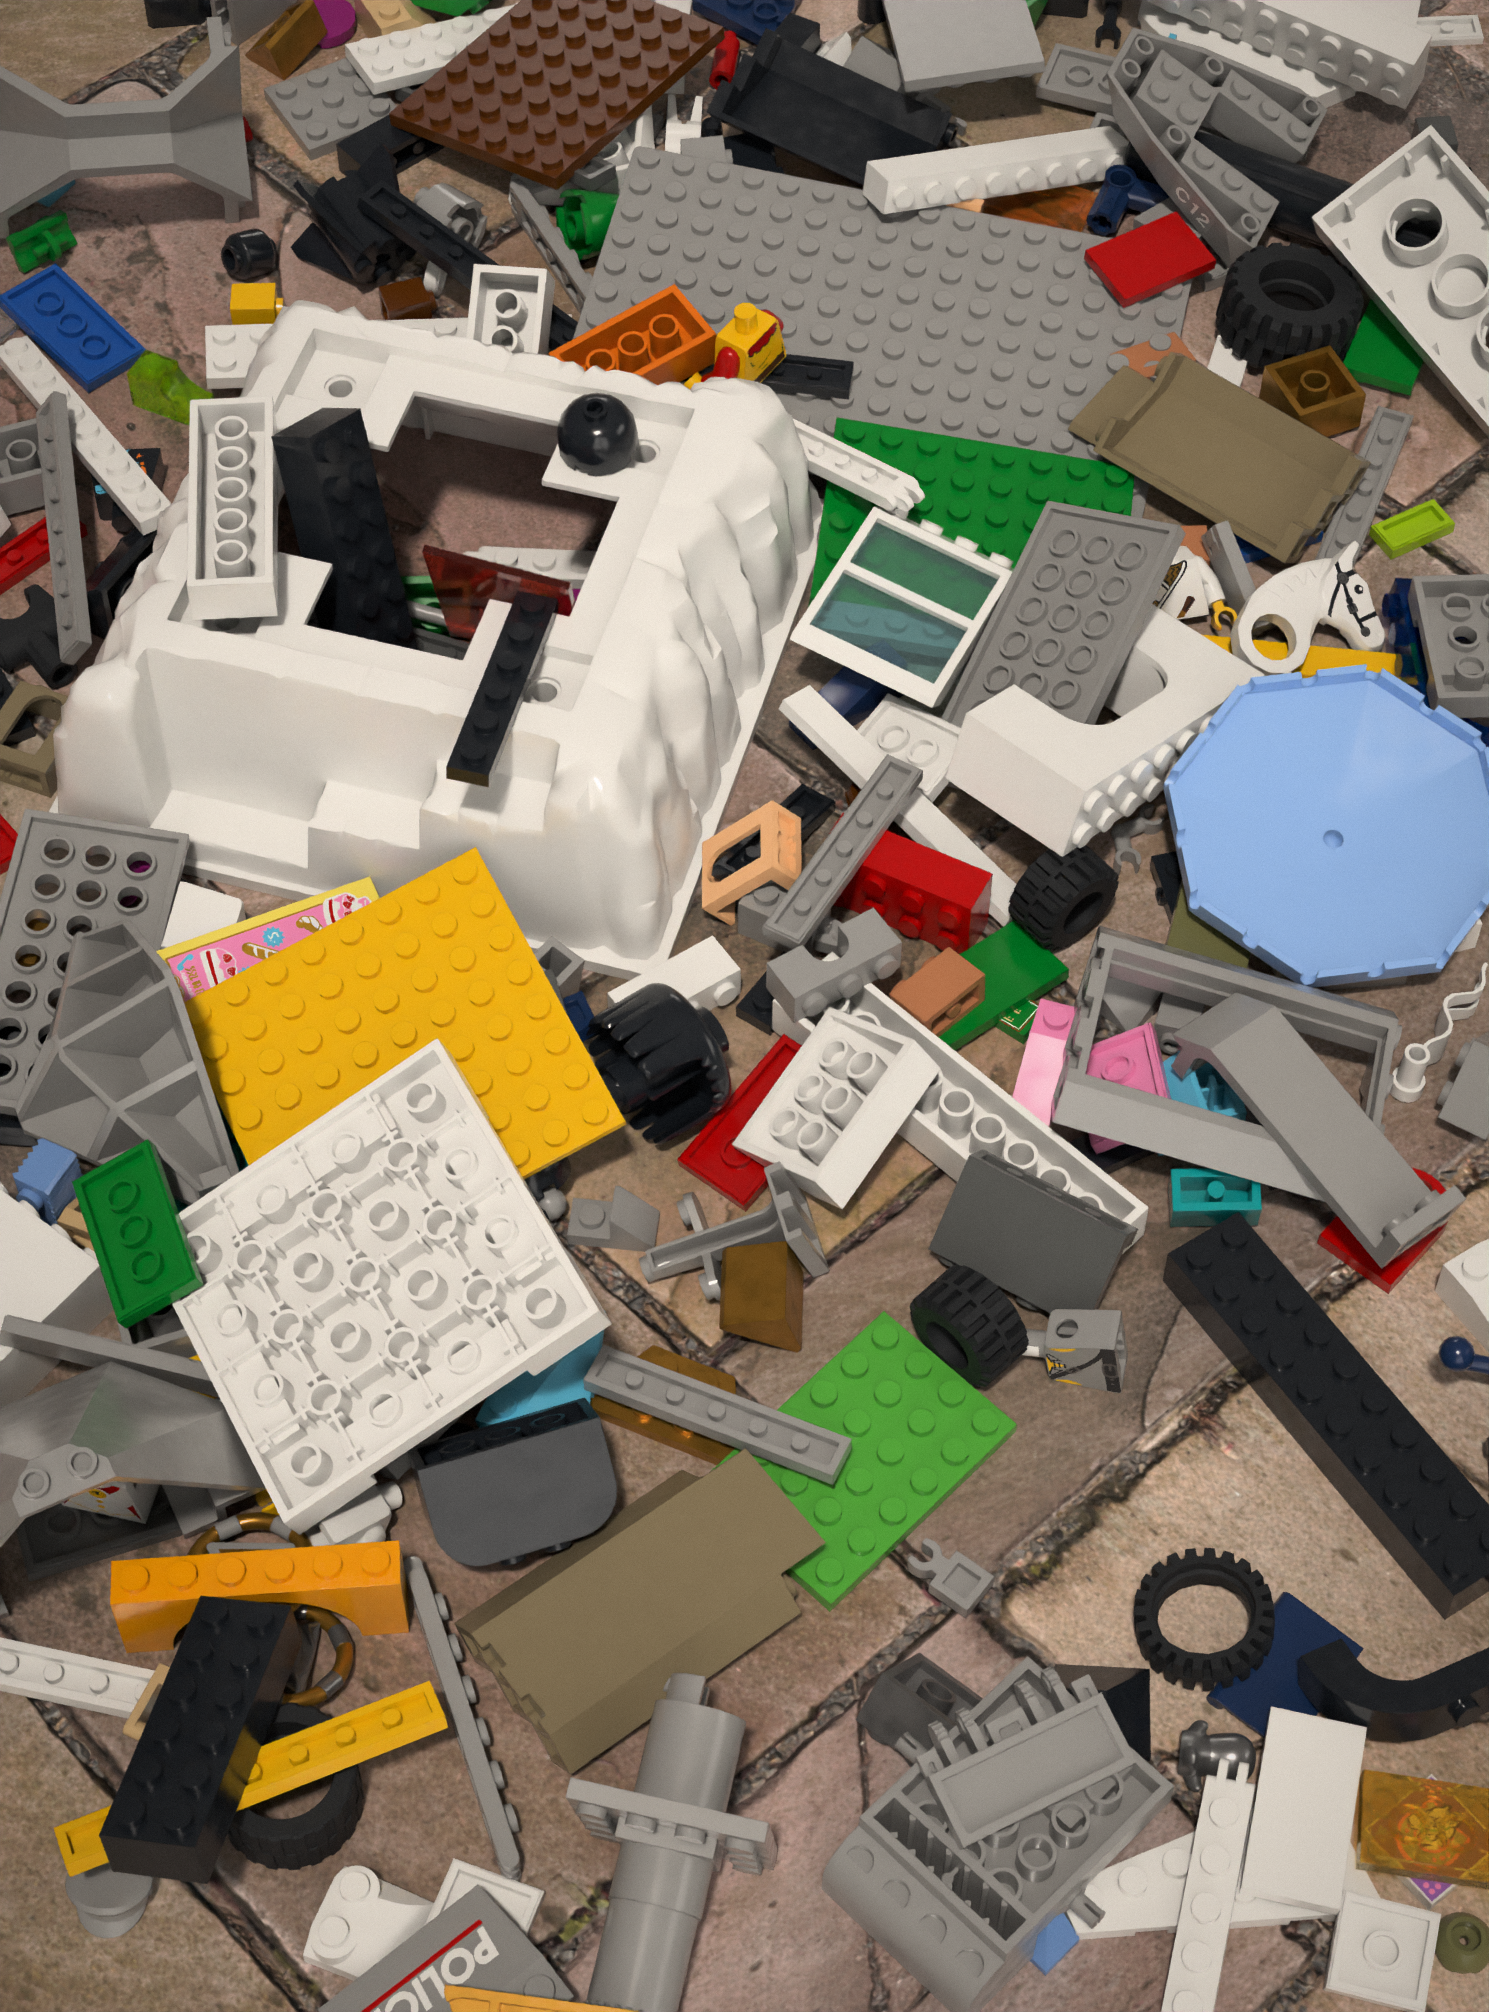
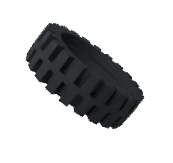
[1134,1548,1275,1691]

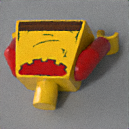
[683,303,786,389]

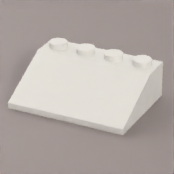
[732,1007,941,1209]

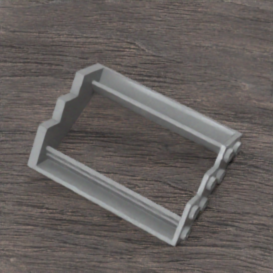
[1051,925,1402,1202]

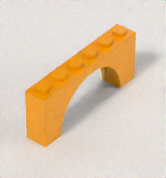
[110,1540,409,1653]

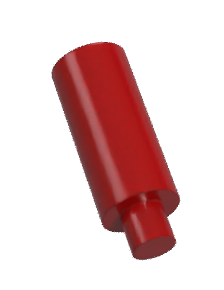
[709,30,740,89]

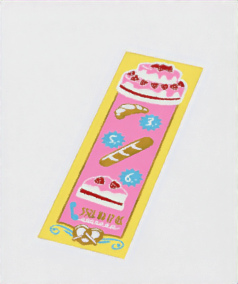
[156,876,379,1002]

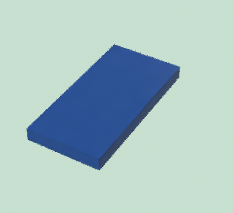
[0,263,147,393]

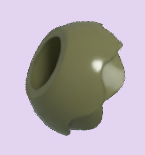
[1435,1912,1489,1974]

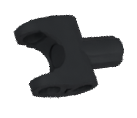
[0,584,78,689]

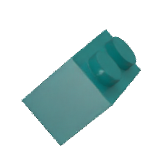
[1168,1168,1262,1227]

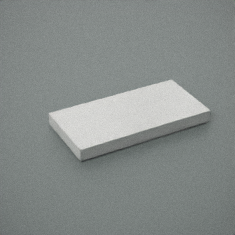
[1239,1706,1367,1916]

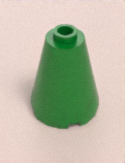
[556,189,619,262]

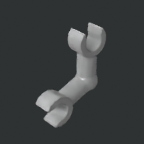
[1111,804,1165,876]

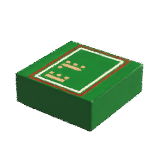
[994,1000,1039,1045]

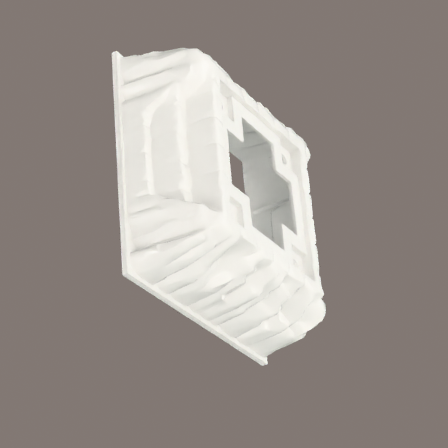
[49,300,824,980]

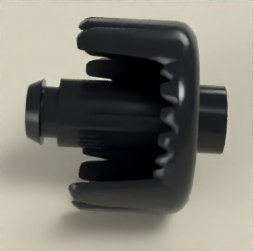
[586,983,731,1145]

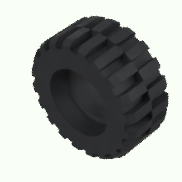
[1216,243,1364,369]

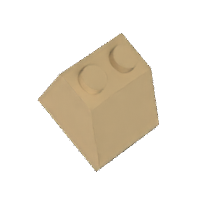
[354,0,437,38]

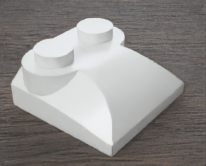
[303,1865,434,1981]

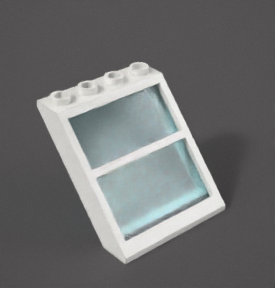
[790,506,1014,708]

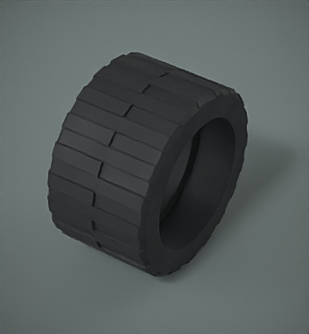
[227,1702,364,1870]

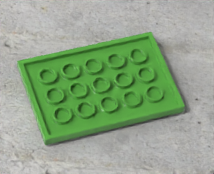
[711,1311,1017,1612]

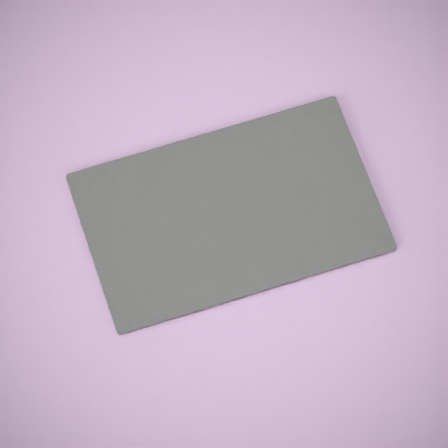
[573,146,1192,518]

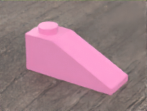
[1012,998,1075,1127]

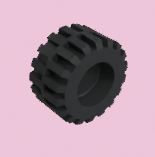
[1008,845,1119,951]
[910,1264,1029,1387]

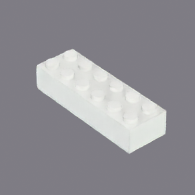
[187,396,278,620]

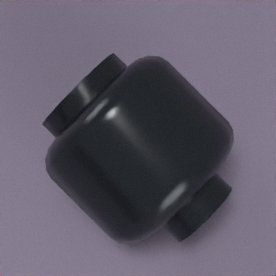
[221,229,277,280]

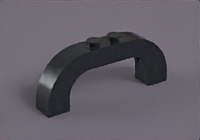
[1298,1638,1489,1742]

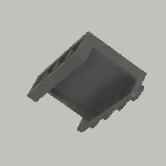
[928,1149,1138,1313]

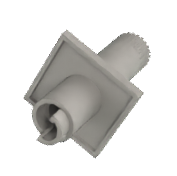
[566,1673,778,2012]

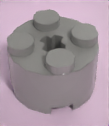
[414,183,487,248]

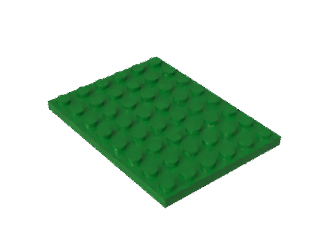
[808,417,1135,620]

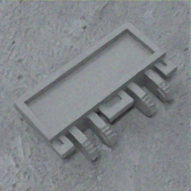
[915,1666,1137,1850]

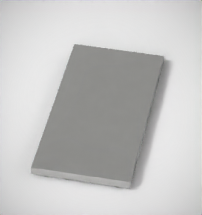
[881,0,1045,93]

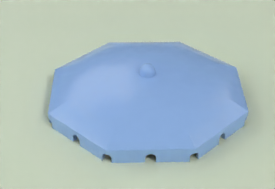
[1163,664,1489,988]

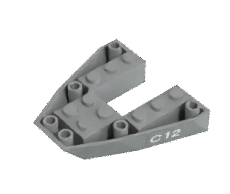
[1107,27,1328,268]

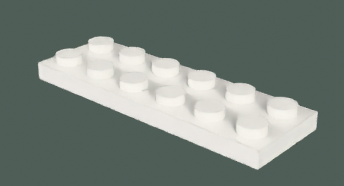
[345,3,517,95]

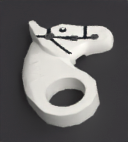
[1230,540,1386,676]

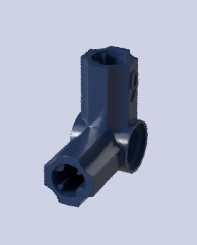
[1087,164,1169,237]

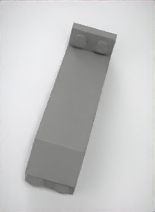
[1171,992,1466,1269]

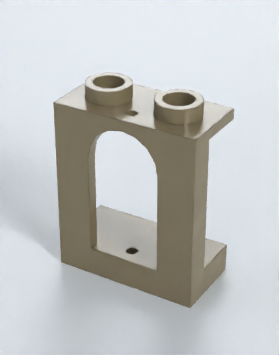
[0,680,68,798]

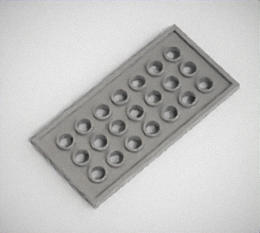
[0,809,190,1116]

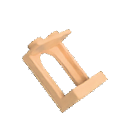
[702,800,802,926]

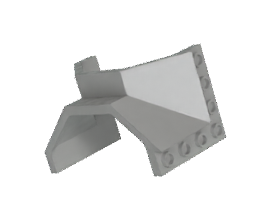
[0,17,253,239]

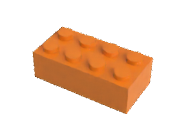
[548,284,717,385]

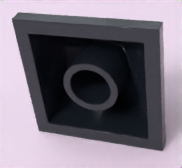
[1054,1664,1151,1761]

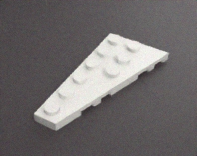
[1064,1808,1380,1940]

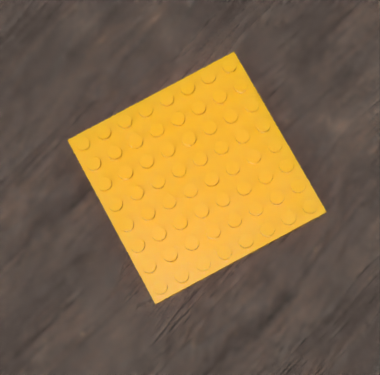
[184,847,627,1180]

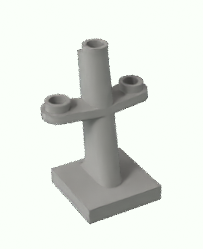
[639,1161,830,1301]

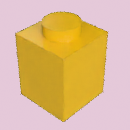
[230,283,285,325]

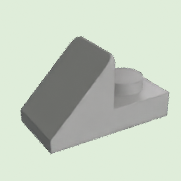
[567,1186,660,1252]

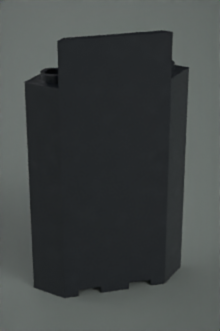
[707,28,958,206]

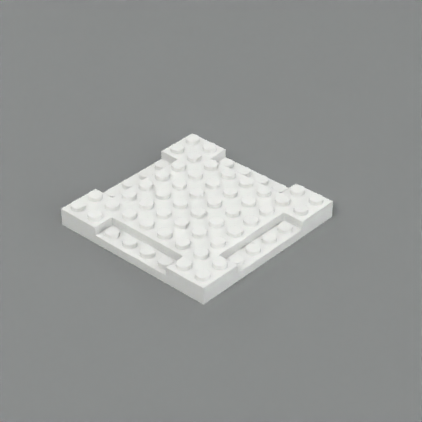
[172,1038,612,1535]

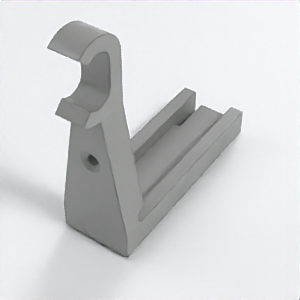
[1201,520,1278,636]

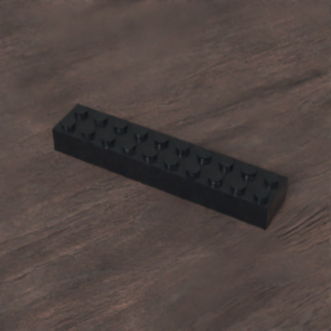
[1163,1212,1489,1620]

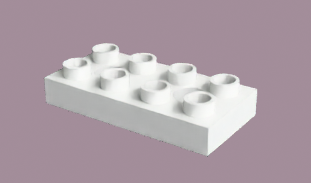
[1312,125,1489,438]

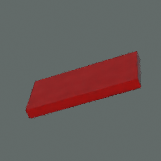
[677,1034,802,1212]

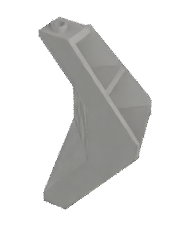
[15,918,239,1206]

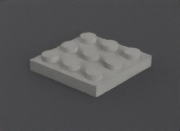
[264,58,397,161]

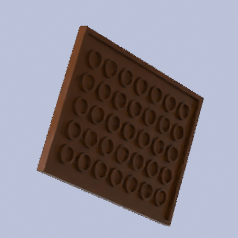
[389,0,725,190]

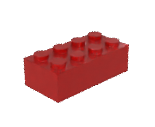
[829,813,993,954]

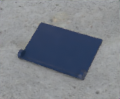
[1206,1592,1364,1739]

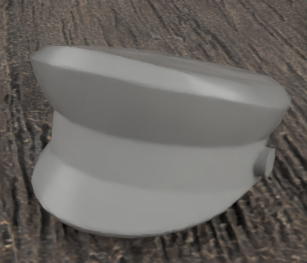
[65,1862,153,1938]

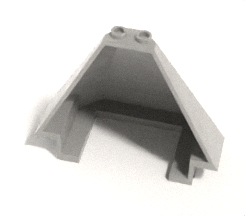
[0,1361,266,1620]

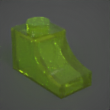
[126,350,214,426]

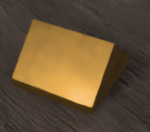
[245,0,328,80]
[719,1241,804,1353]

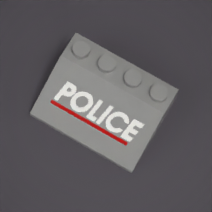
[317,1885,574,2012]

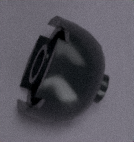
[557,393,639,476]

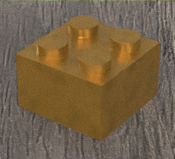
[1259,345,1366,437]

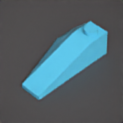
[475,1310,606,1428]

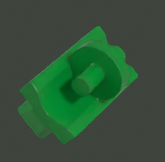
[6,210,77,273]

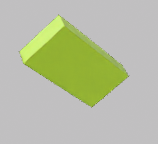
[1369,499,1455,560]

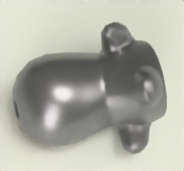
[1178,1720,1256,1792]

